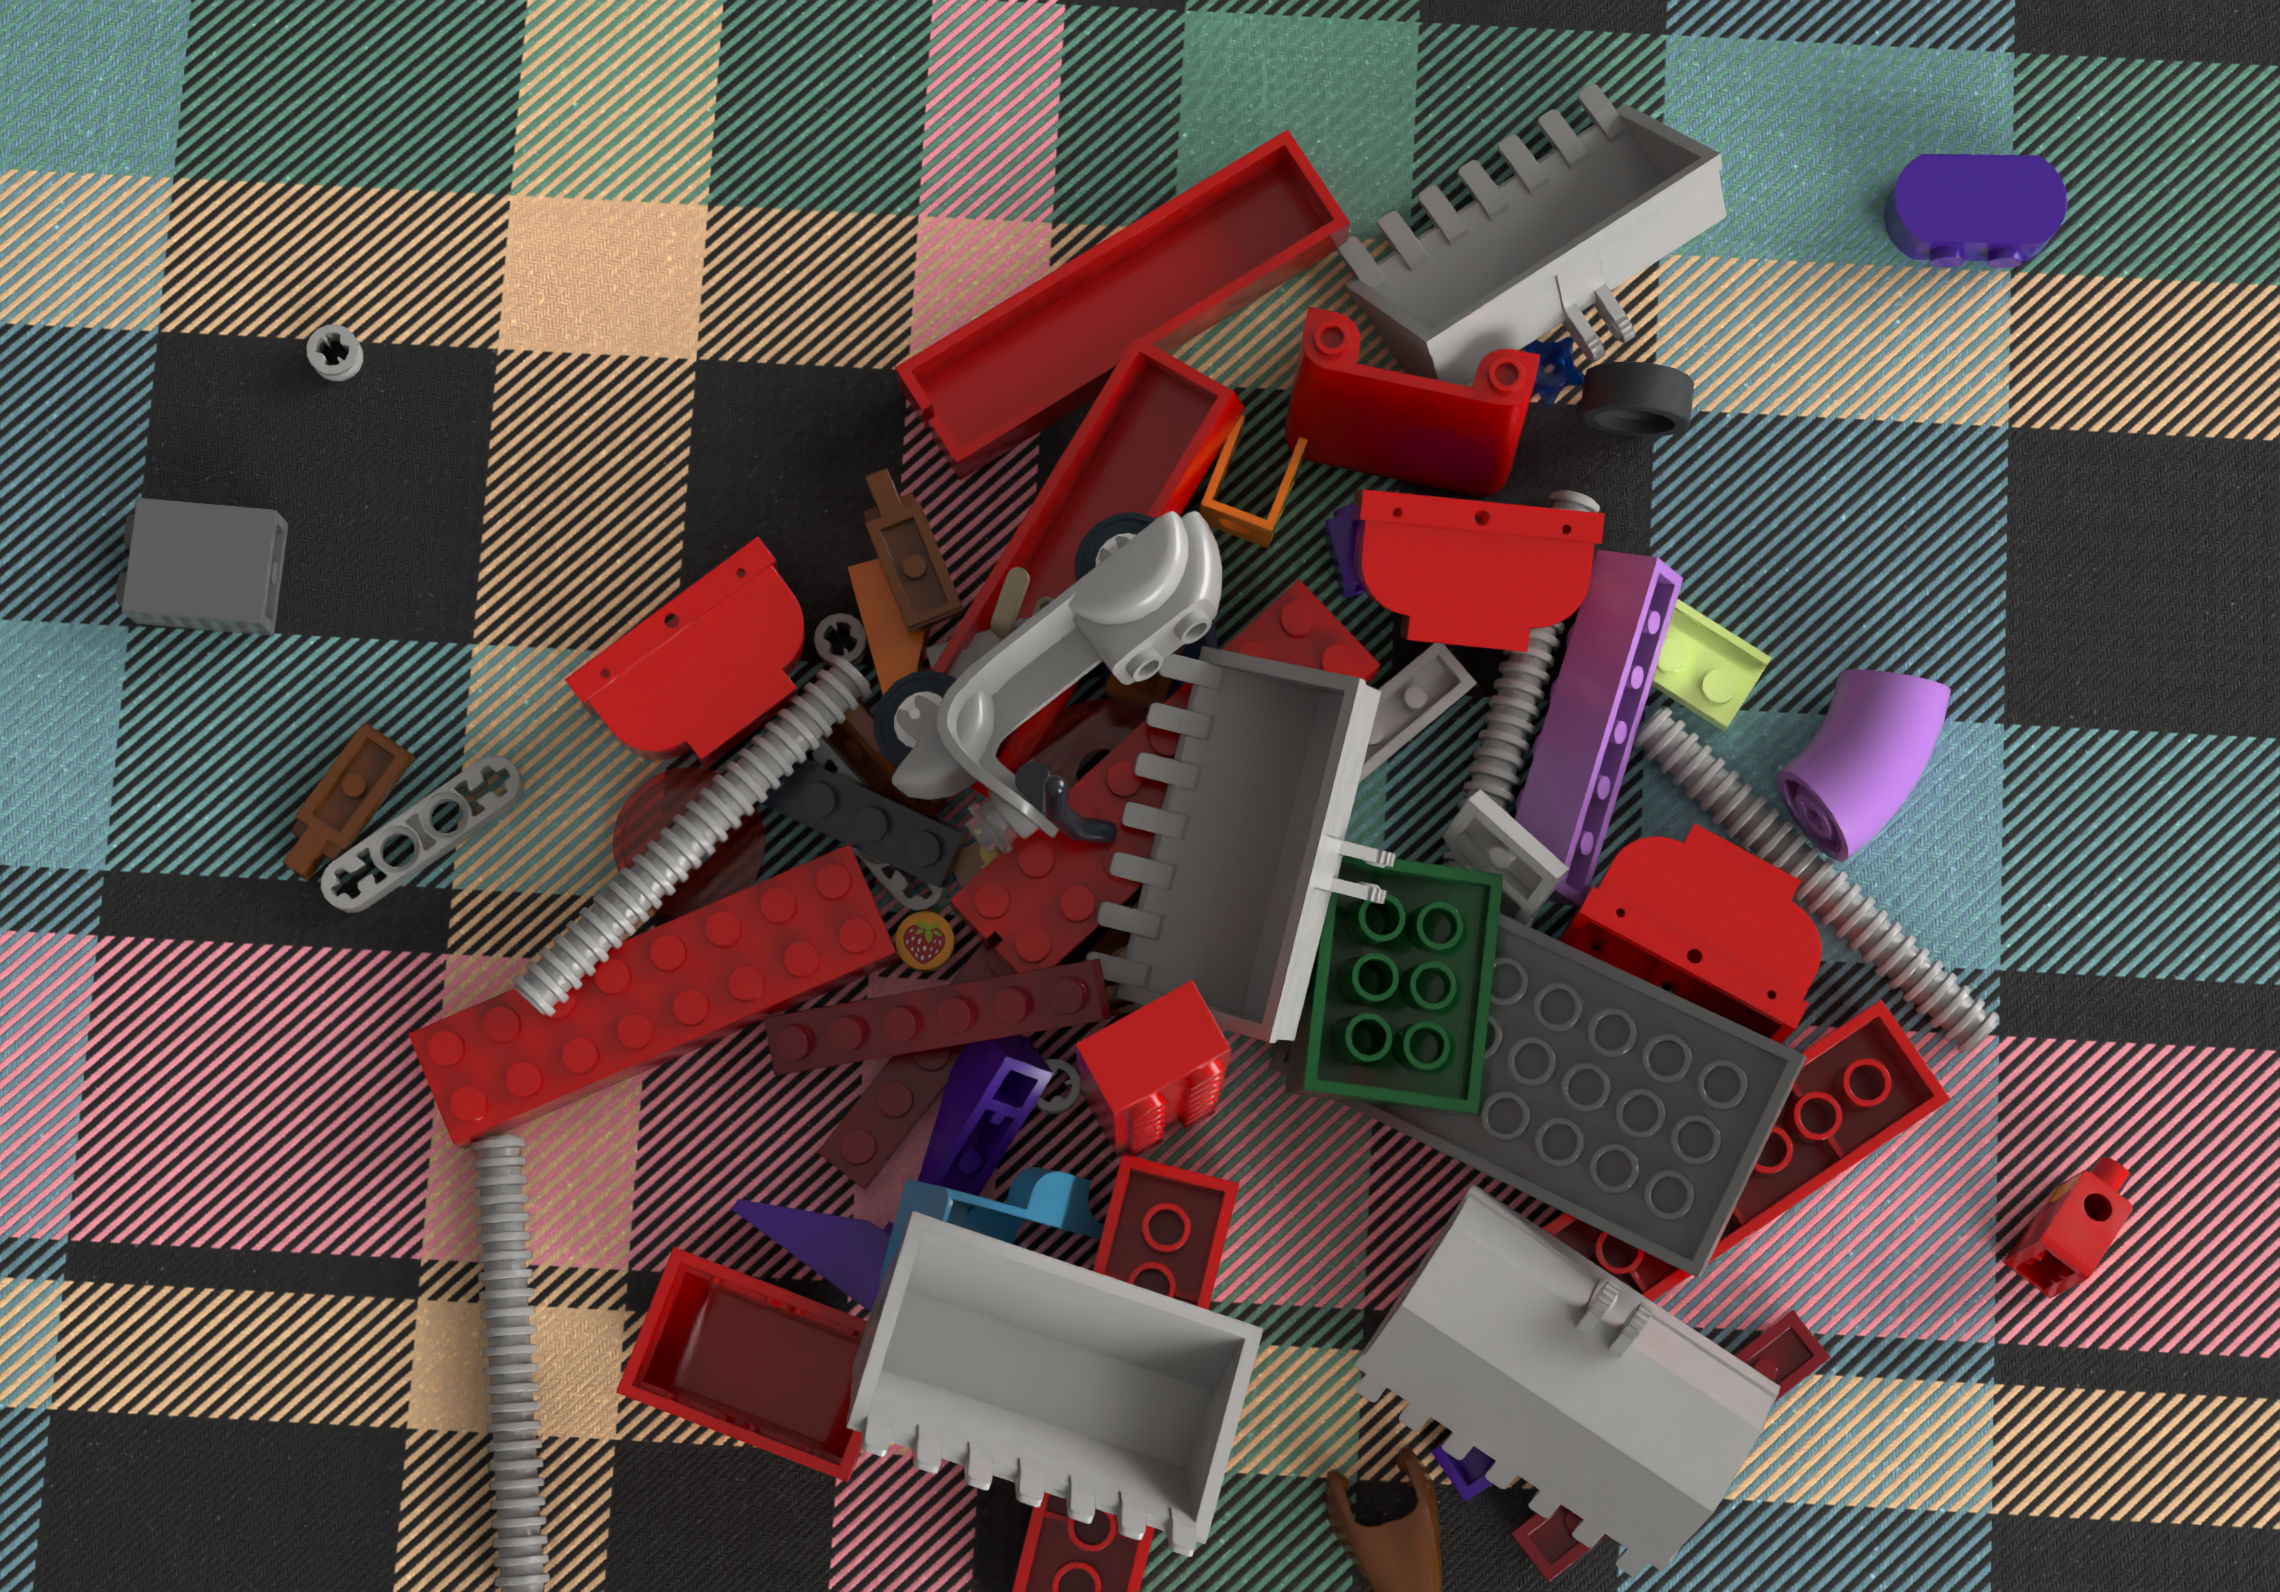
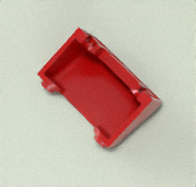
[1285,307,1540,496]

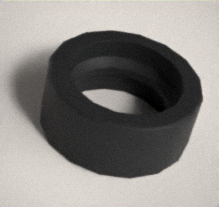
[1580,361,1694,437]

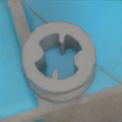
[307,324,363,382]
[814,613,868,667]
[1035,1059,1081,1114]

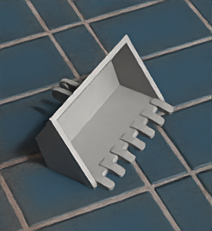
[1338,84,1727,386]
[1086,646,1396,1043]
[1354,1183,1781,1577]
[847,1211,1263,1557]

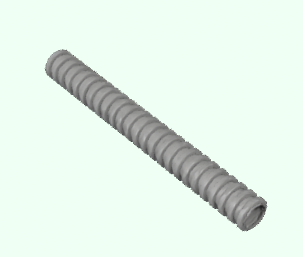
[1443,490,1600,869]
[512,656,872,1017]
[1632,707,1999,1054]
[471,1135,550,1592]

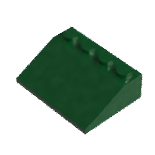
[1285,855,1504,1114]

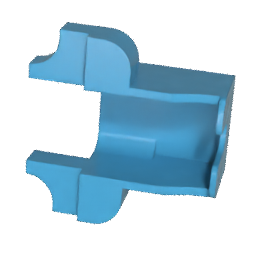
[879,1167,1104,1284]

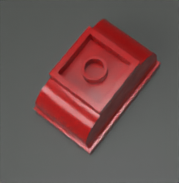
[1352,489,1605,652]
[565,537,805,768]
[1559,823,1822,1044]
[616,1247,868,1482]

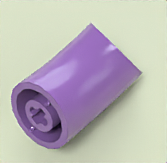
[1776,669,1951,863]

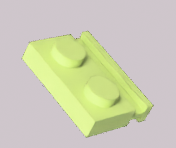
[1651,599,1772,731]

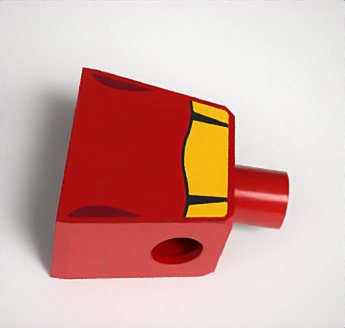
[2002,1157,2133,1299]

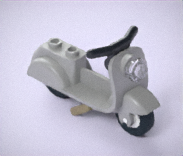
[874,511,1222,854]

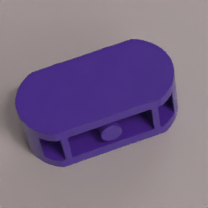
[1884,154,2068,268]

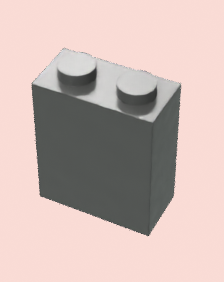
[116,498,289,636]

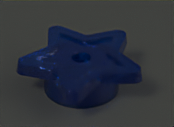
[1524,337,1584,407]

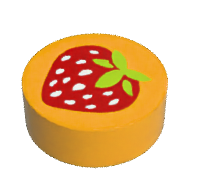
[895,911,955,972]

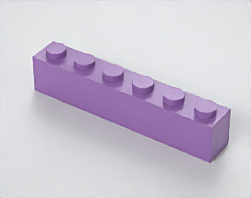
[1515,550,1683,907]

